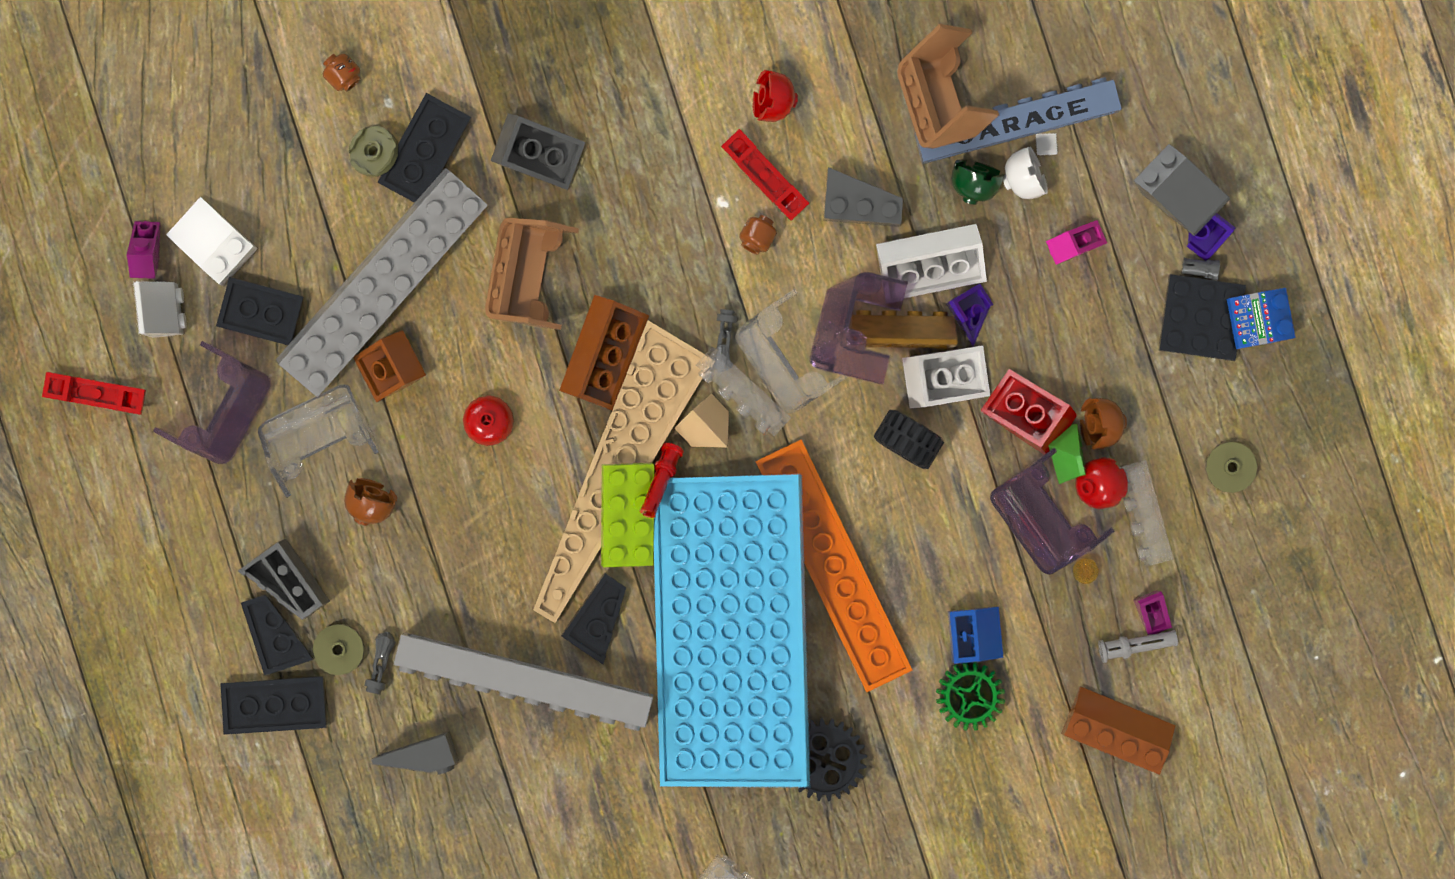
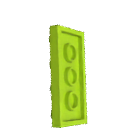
[601,463,654,567]

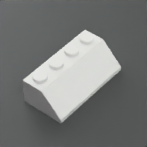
[876,224,987,302]

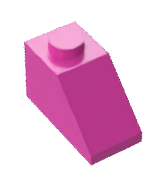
[1046,220,1107,265]

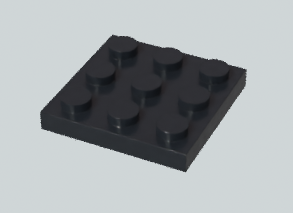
[1158,274,1246,361]

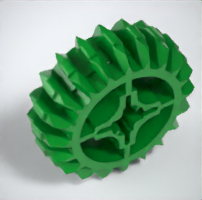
[936,662,1005,731]

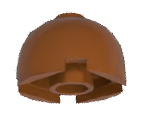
[1080,398,1127,450]
[344,478,397,526]

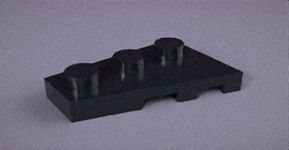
[561,572,626,665]
[241,594,314,676]

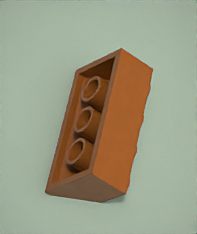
[559,295,649,410]
[1061,686,1176,775]

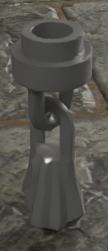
[712,309,738,372]
[364,632,396,695]

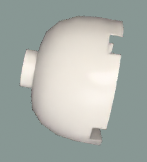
[1003,147,1048,199]

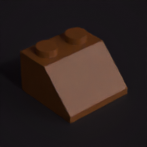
[353,330,426,403]

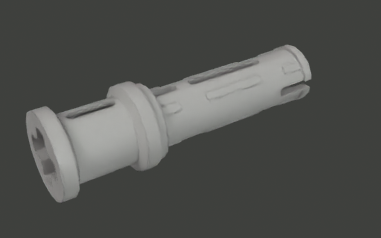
[1098,630,1178,663]

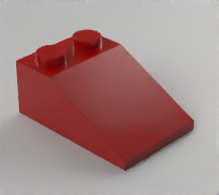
[980,369,1077,457]

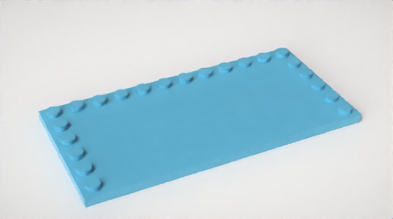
[654,474,810,787]

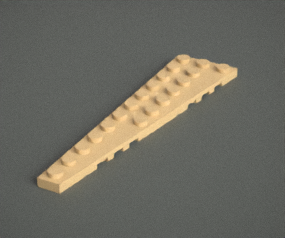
[533,321,713,623]

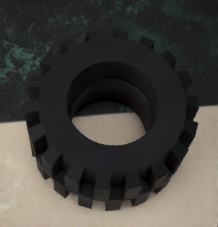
[873,410,944,469]

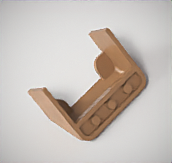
[897,24,999,149]
[485,218,579,330]

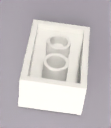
[166,197,258,286]
[134,281,187,338]
[902,346,990,408]

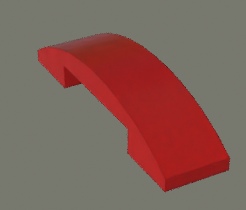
[721,129,809,221]
[42,372,146,415]

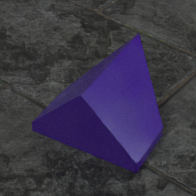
[1187,213,1236,261]
[946,283,993,347]

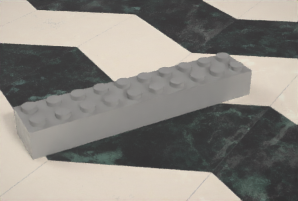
[276,168,488,397]
[394,633,654,731]

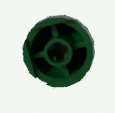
[951,159,1004,205]

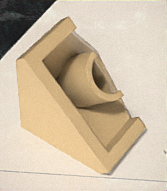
[675,393,729,448]

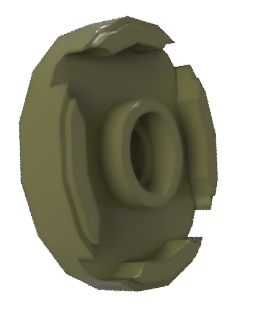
[349,126,398,177]
[1205,442,1257,493]
[313,624,365,675]

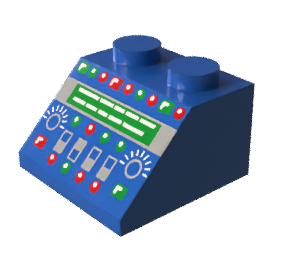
[1227,288,1296,349]

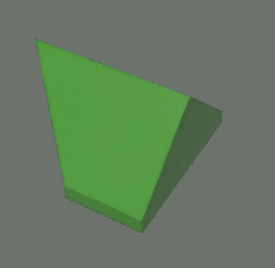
[1049,424,1086,484]

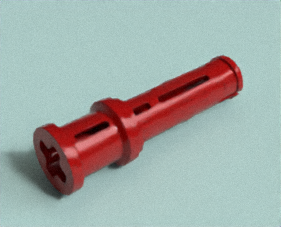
[640,443,684,518]

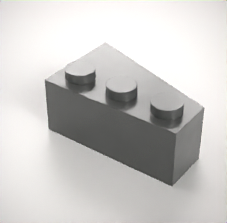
[823,167,903,227]
[238,539,330,620]

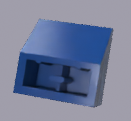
[948,607,1004,664]

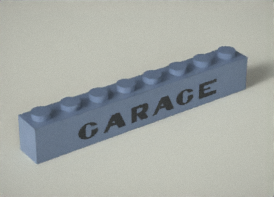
[914,77,1122,164]

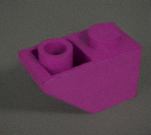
[127,221,161,279]

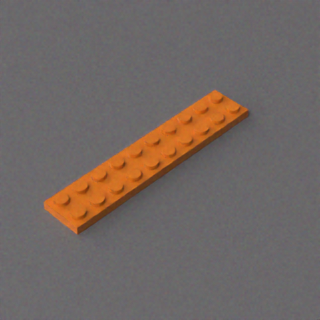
[755,439,913,693]

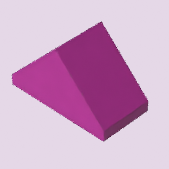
[1133,590,1172,635]

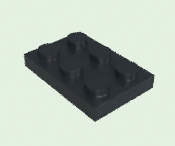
[216,277,305,346]

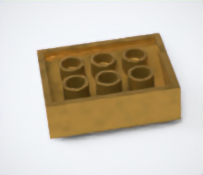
[850,310,957,349]

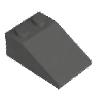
[490,113,585,190]
[1134,144,1230,236]
[371,731,459,775]

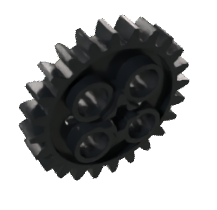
[798,718,867,802]

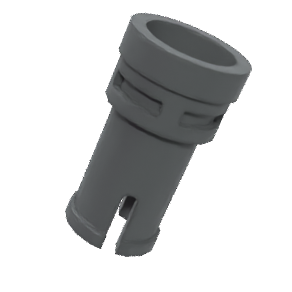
[1182,258,1220,280]

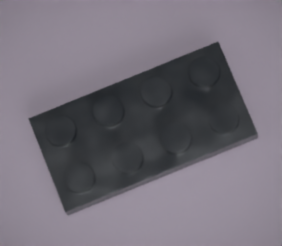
[377,93,472,203]
[220,676,327,735]

